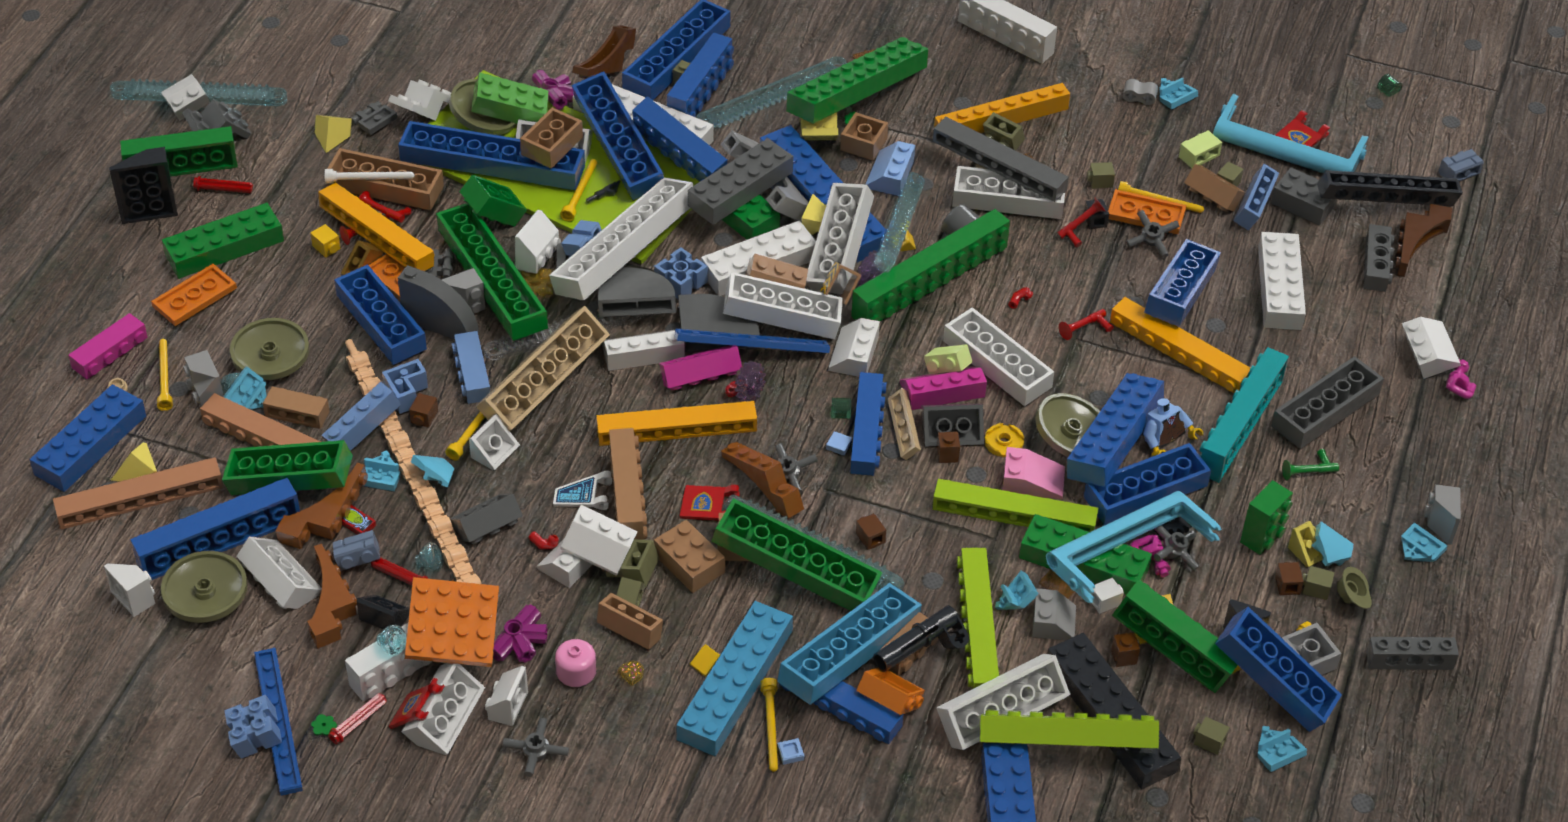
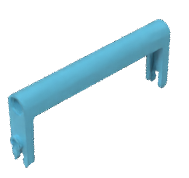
[1213,94,1369,173]
[1046,491,1222,603]

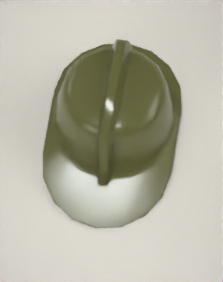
[1337,566,1372,609]

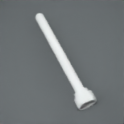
[325,169,415,184]

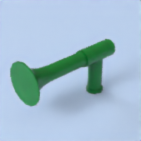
[1282,449,1339,480]

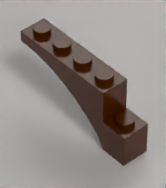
[572,25,636,79]
[1395,204,1452,277]

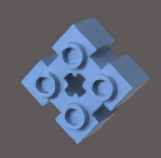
[561,220,602,258]
[654,247,708,299]
[224,695,282,759]

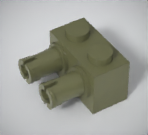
[983,112,1025,151]
[606,539,659,587]

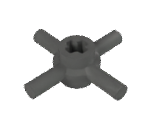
[1126,210,1180,258]
[775,443,818,494]
[1154,525,1199,571]
[503,718,569,777]

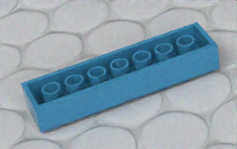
[777,583,922,705]
[676,601,793,757]

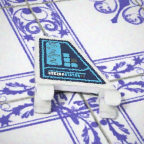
[553,471,612,510]

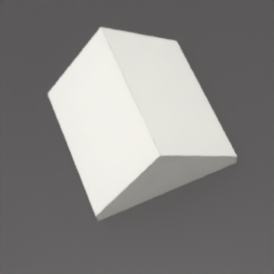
[469,414,520,470]

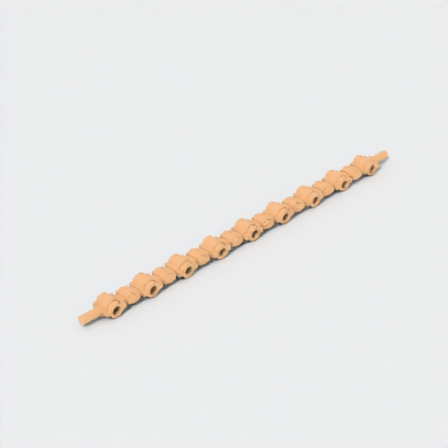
[345,339,482,584]

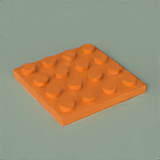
[404,577,499,667]

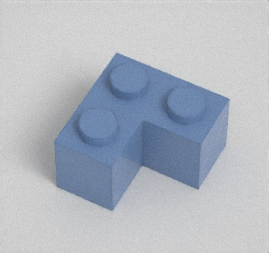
[382,359,428,414]

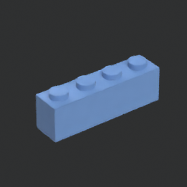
[1233,164,1279,230]
[452,331,490,404]
[322,382,401,451]

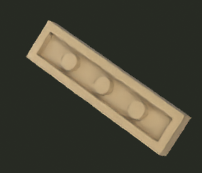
[888,388,921,460]

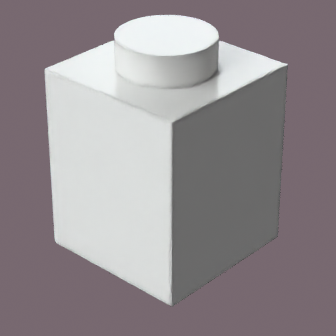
[1090,578,1124,614]

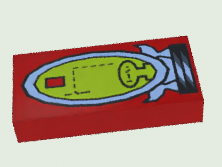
[342,505,376,535]

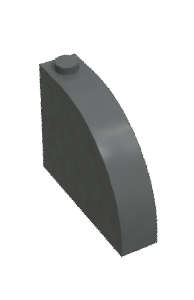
[398,265,479,340]
[598,268,676,317]
[678,294,760,352]

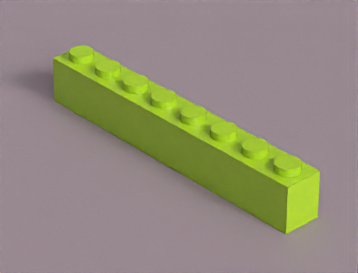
[932,479,1098,532]
[957,548,999,689]
[980,710,1159,748]

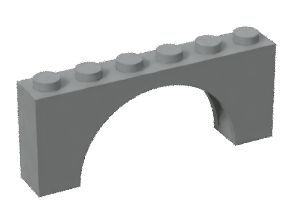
[721,130,808,222]

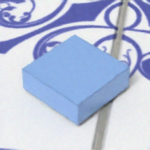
[826,431,852,455]
[777,738,804,765]

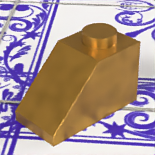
[341,240,384,275]

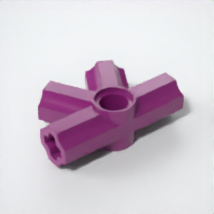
[532,70,574,110]
[493,604,548,663]

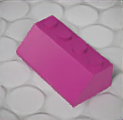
[900,367,987,410]

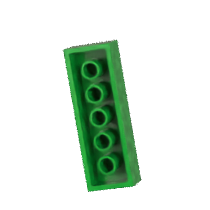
[120,126,238,176]
[162,202,284,279]
[222,440,353,495]
[1019,514,1152,595]
[1112,579,1238,693]

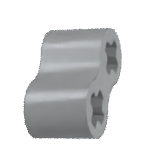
[1123,79,1158,105]

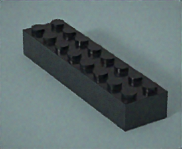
[1047,632,1181,790]

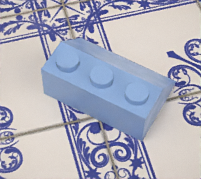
[865,141,915,196]

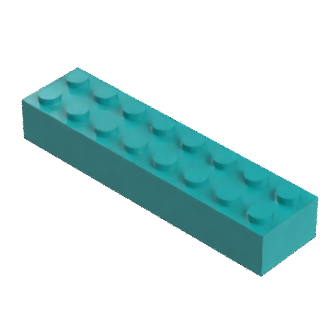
[1199,347,1289,483]

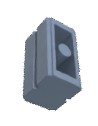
[1439,149,1484,181]
[333,530,380,571]

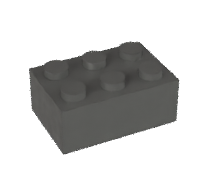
[1271,167,1337,225]

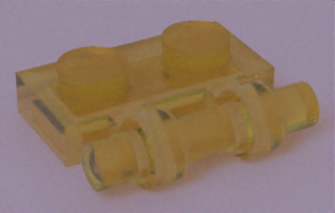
[519,268,556,296]

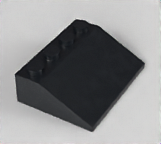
[109,147,178,224]

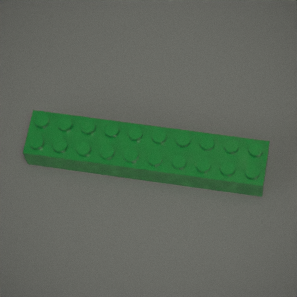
[786,37,928,124]
[436,203,548,341]
[851,209,1010,321]

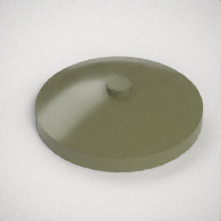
[449,79,517,135]
[230,318,309,380]
[1035,393,1100,457]
[161,551,247,623]

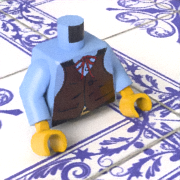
[1143,398,1203,457]

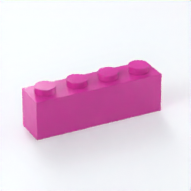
[68,313,148,380]
[659,345,742,390]

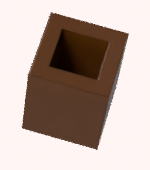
[409,393,438,427]
[937,432,960,463]
[856,513,886,550]
[1275,562,1304,595]
[1111,632,1140,667]

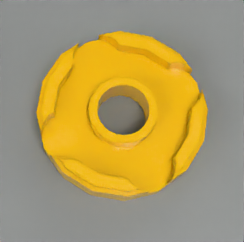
[984,423,1024,457]

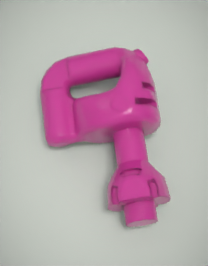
[1446,359,1476,399]
[1131,535,1171,577]

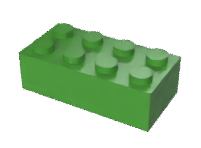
[471,72,548,124]

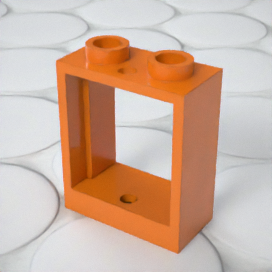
[856,668,925,715]

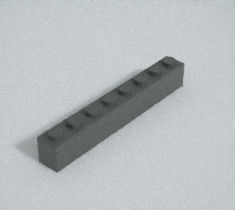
[933,117,1069,202]

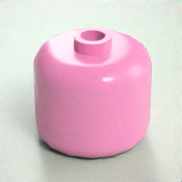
[555,639,596,687]

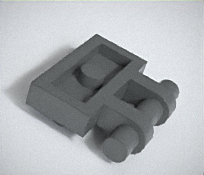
[351,101,397,135]
[425,248,454,279]

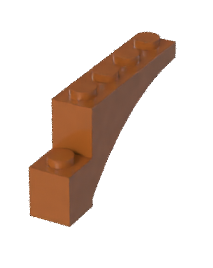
[721,442,804,518]
[276,463,368,549]
[307,543,357,649]

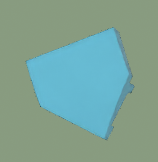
[1160,78,1198,109]
[223,366,266,409]
[362,450,400,491]
[411,455,454,487]
[1311,522,1353,566]
[1401,523,1447,562]
[995,571,1039,610]
[1258,726,1307,772]

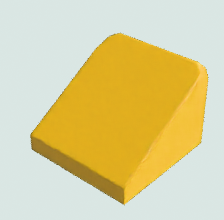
[891,229,916,252]
[690,644,720,677]

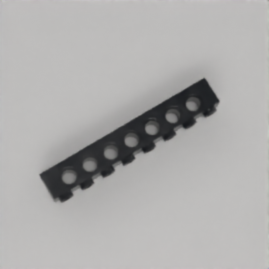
[1317,170,1463,207]

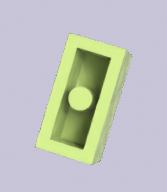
[1179,131,1222,168]
[924,344,972,374]

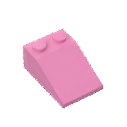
[1002,447,1065,499]

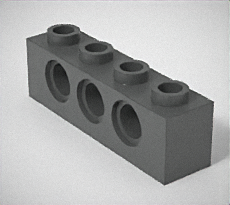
[1363,224,1394,292]
[1366,637,1459,670]

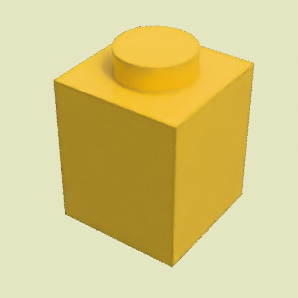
[310,224,341,258]

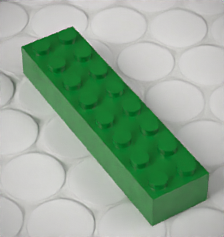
[711,498,883,611]

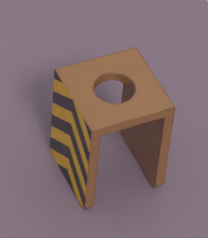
[820,261,861,305]

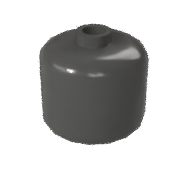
[941,204,980,236]

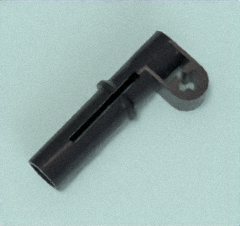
[873,605,969,672]

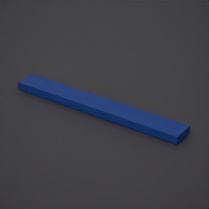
[674,329,830,353]
[254,648,303,796]

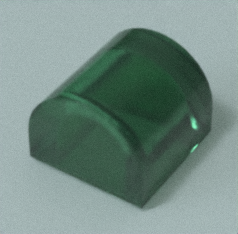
[1377,74,1403,97]
[831,397,851,419]

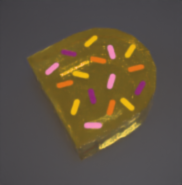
[618,660,644,686]

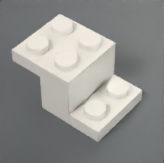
[389,80,451,121]

